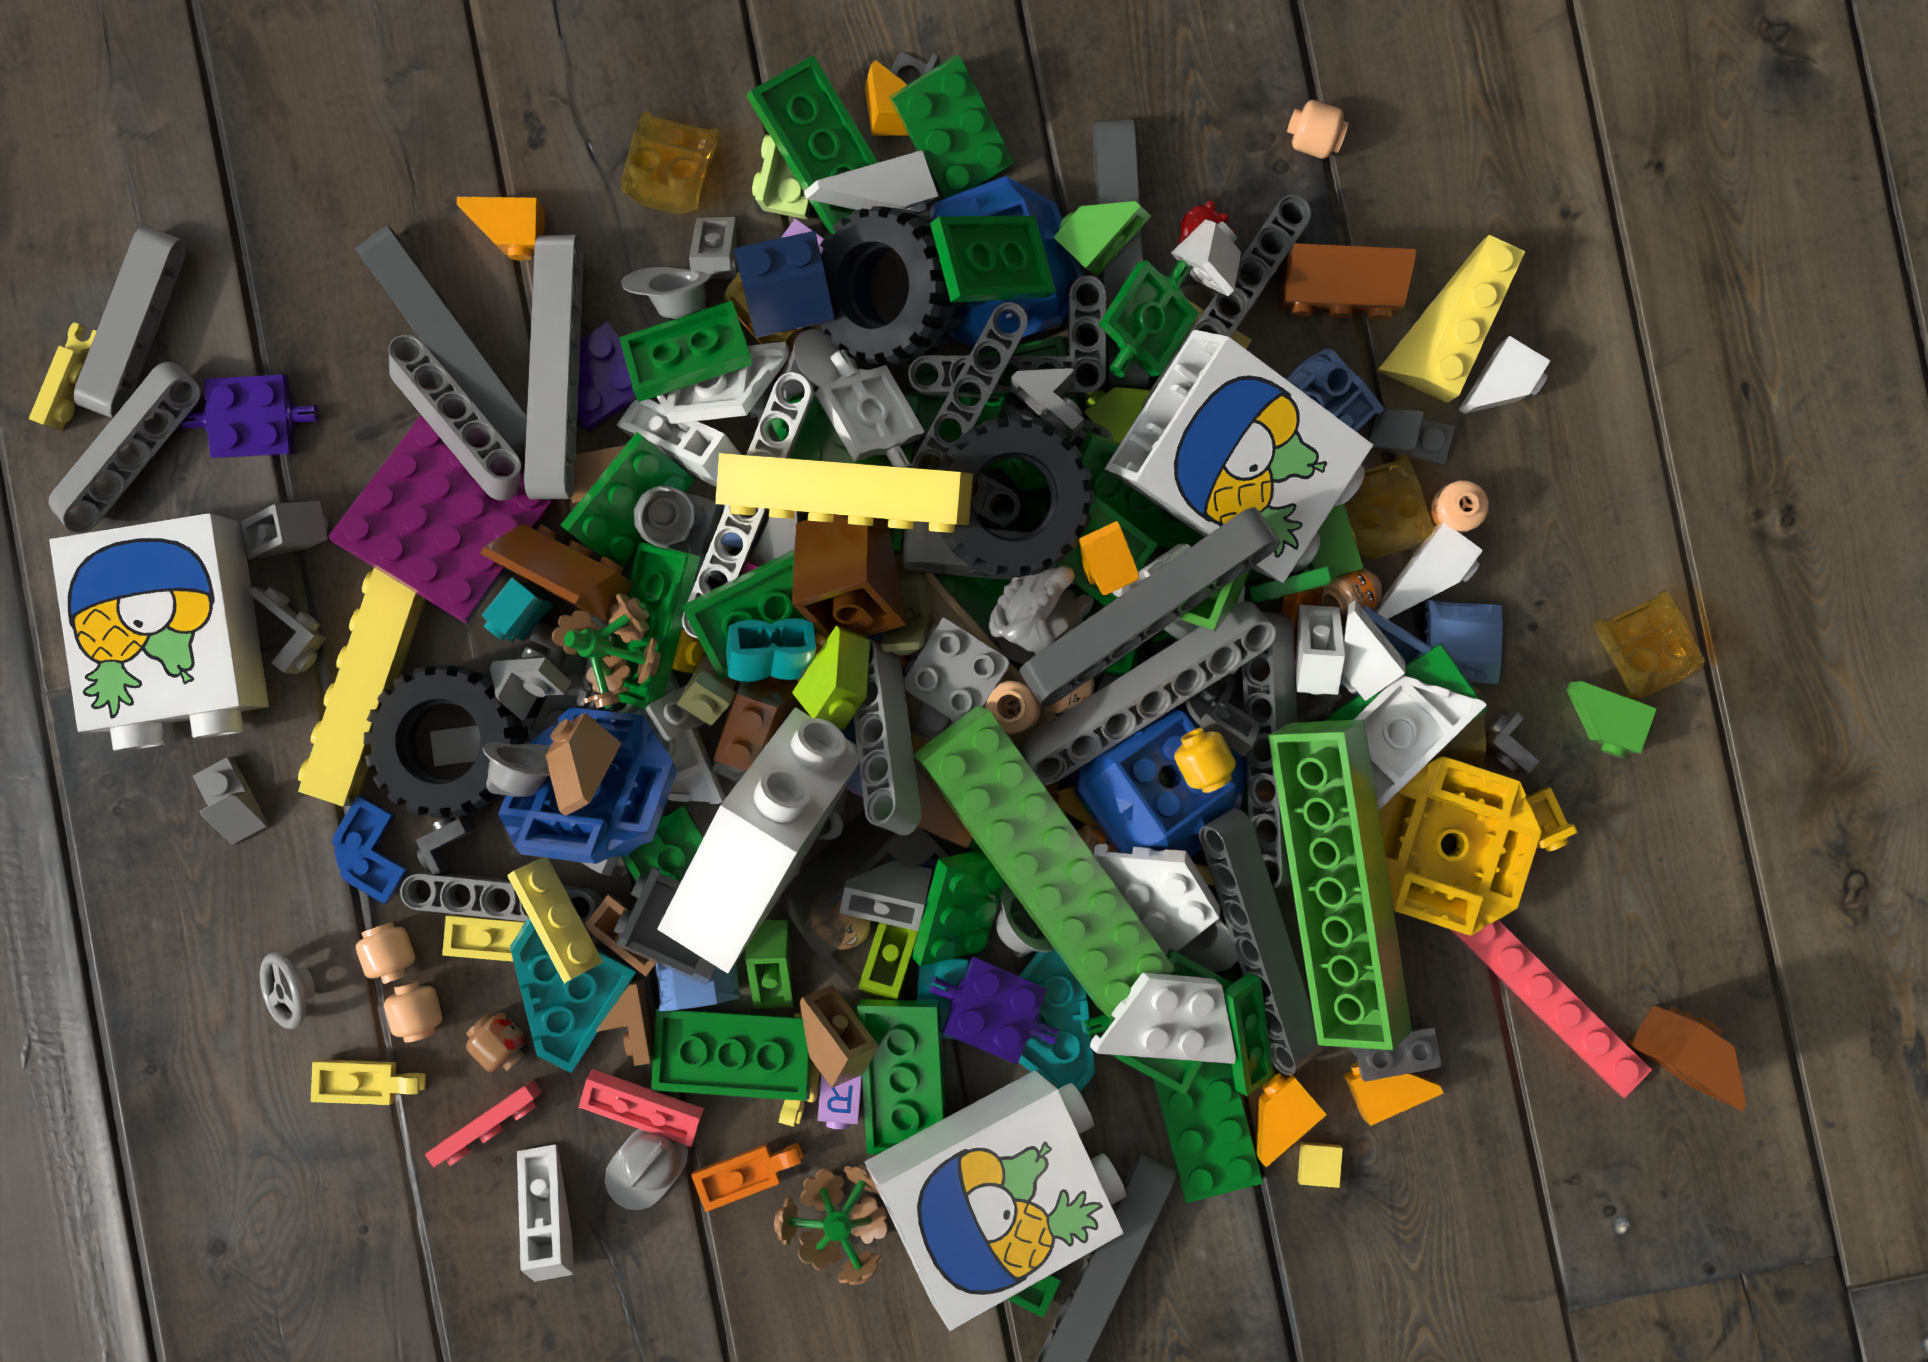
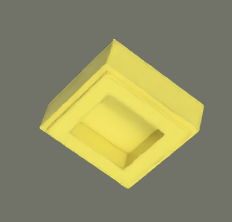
[1298,1142,1343,1188]

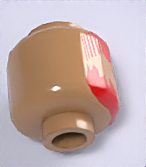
[466,1012,526,1072]

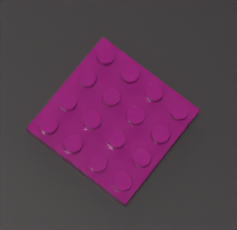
[329,415,557,624]

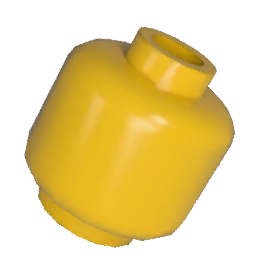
[1174,728,1236,793]

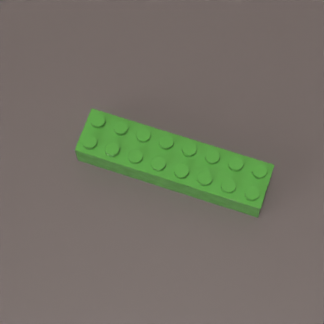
[914,705,1175,1020]
[1268,719,1412,1050]

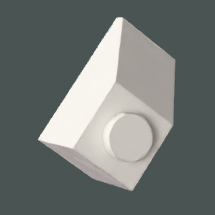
[1458,336,1550,414]
[1341,600,1405,701]
[1295,605,1345,695]

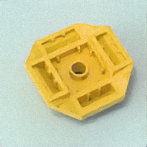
[1379,756,1542,936]

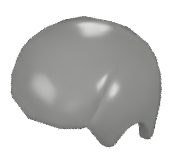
[634,485,694,549]

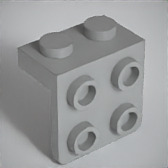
[903,617,1010,722]

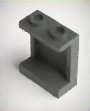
[613,866,716,984]

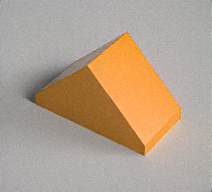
[864,60,909,136]

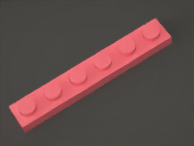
[1450,920,1652,1098]

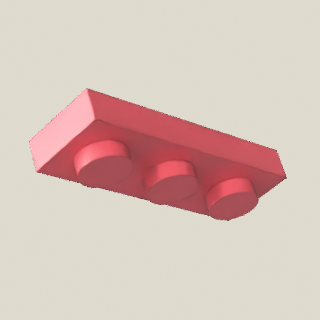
[579,1069,704,1147]
[425,1079,542,1168]

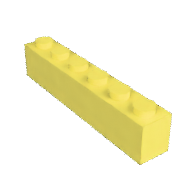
[716,453,973,533]
[298,568,426,807]

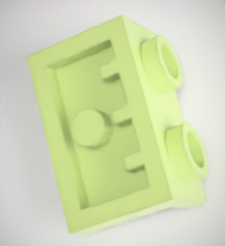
[752,134,811,220]

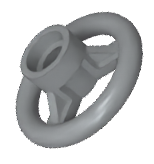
[260,952,315,1029]

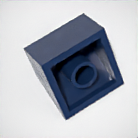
[734,230,835,338]

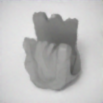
[989,565,1094,665]

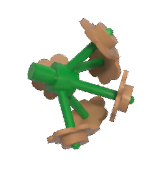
[552,593,661,709]
[774,1165,889,1285]

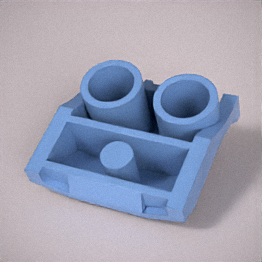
[1286,348,1385,432]
[1424,600,1503,684]
[656,961,740,1011]

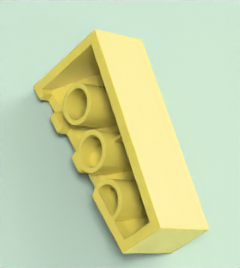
[1376,235,1525,403]

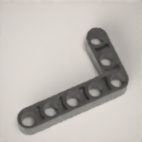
[908,276,1106,398]
[912,302,1028,525]

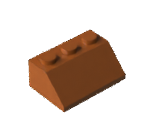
[1279,243,1416,321]
[480,523,633,624]
[1628,1005,1747,1112]

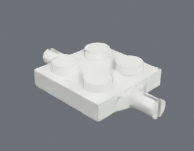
[815,350,925,468]

